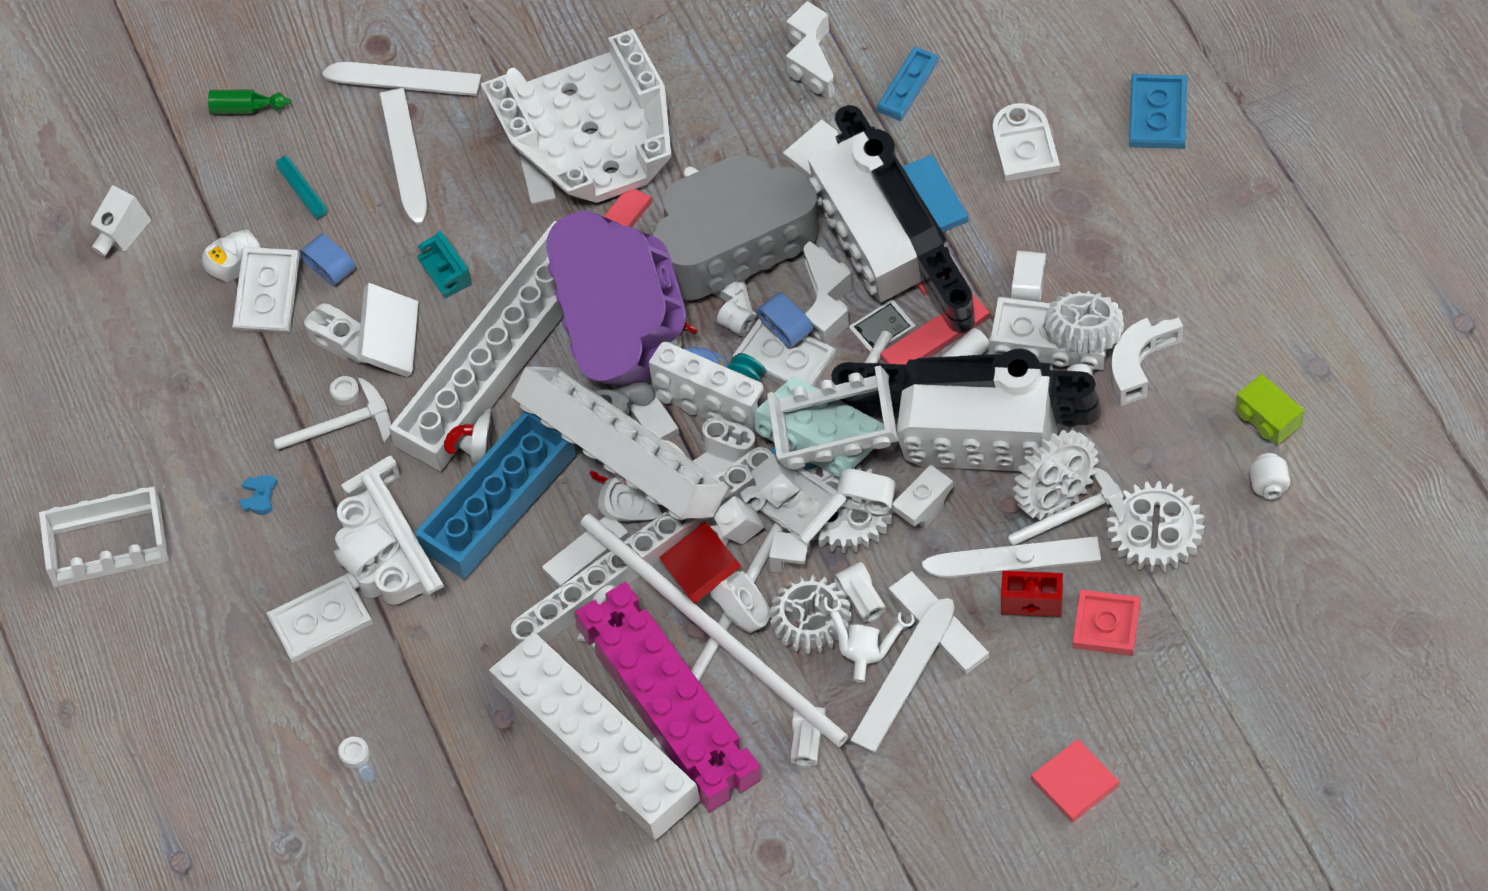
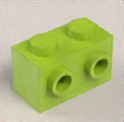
[1235,374,1304,446]

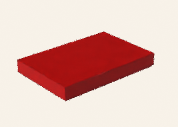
[659,521,741,604]

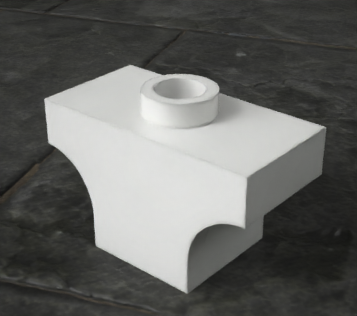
[892,465,953,528]

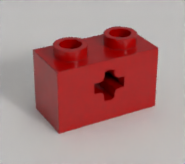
[1001,570,1063,617]

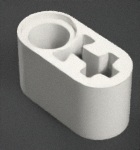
[1011,251,1046,302]
[702,417,756,463]
[837,469,896,515]
[336,523,399,580]

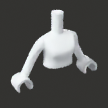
[818,597,915,683]

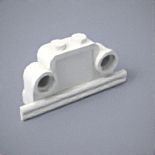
[333,469,444,605]

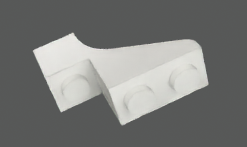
[786,1,834,99]
[803,241,852,345]

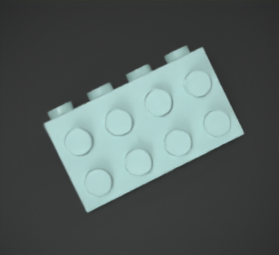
[754,376,885,478]

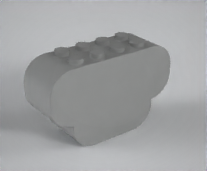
[654,155,818,300]

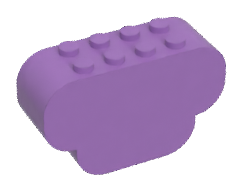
[546,211,686,387]

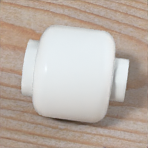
[1249,453,1291,500]

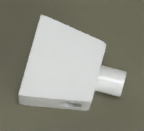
[91,185,151,257]

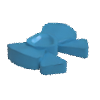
[238,475,278,515]

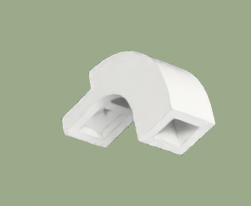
[1111,317,1183,406]

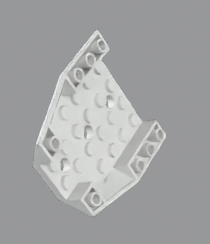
[481,29,671,203]

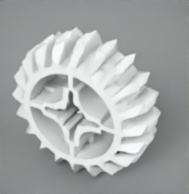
[1045,290,1124,355]
[770,575,851,655]

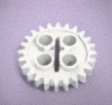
[1013,429,1099,520]
[811,465,894,553]
[1107,481,1205,572]

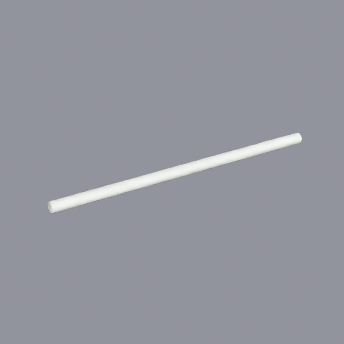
[580,513,848,747]

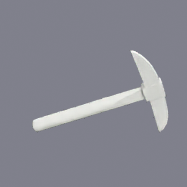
[273,378,392,450]
[1008,468,1125,546]

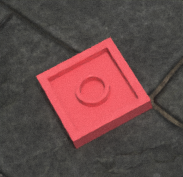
[1073,590,1141,656]
[1031,739,1119,823]

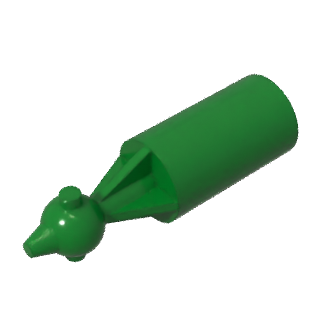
[208,89,292,114]

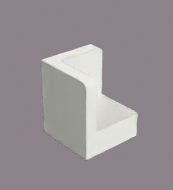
[769,531,811,573]

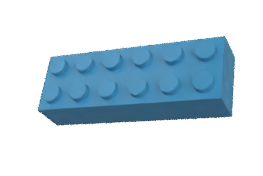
[414,411,576,580]

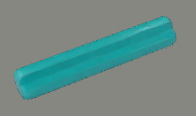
[276,156,328,219]

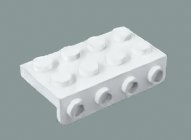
[989,297,1107,370]
[649,342,763,440]

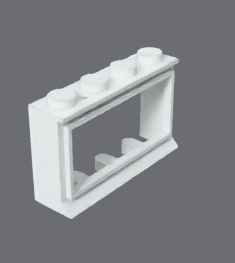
[767,366,899,469]
[39,487,169,587]

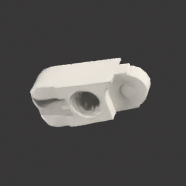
[303,303,366,363]

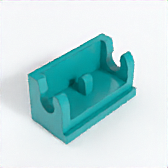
[417,230,472,299]

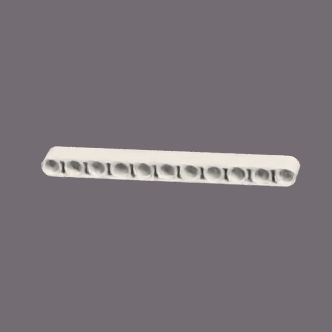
[511,447,772,647]

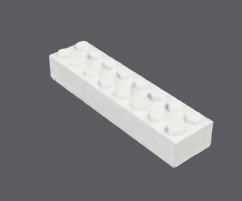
[511,367,729,520]
[489,632,701,841]

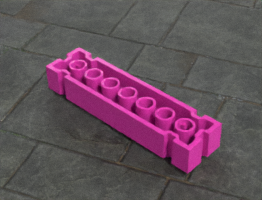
[575,581,760,812]

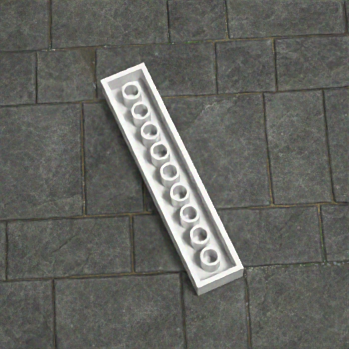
[389,221,564,472]

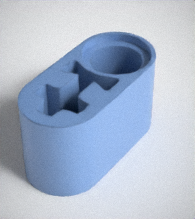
[299,233,356,286]
[756,292,814,348]

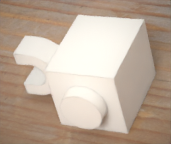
[740,453,800,512]
[710,496,764,546]

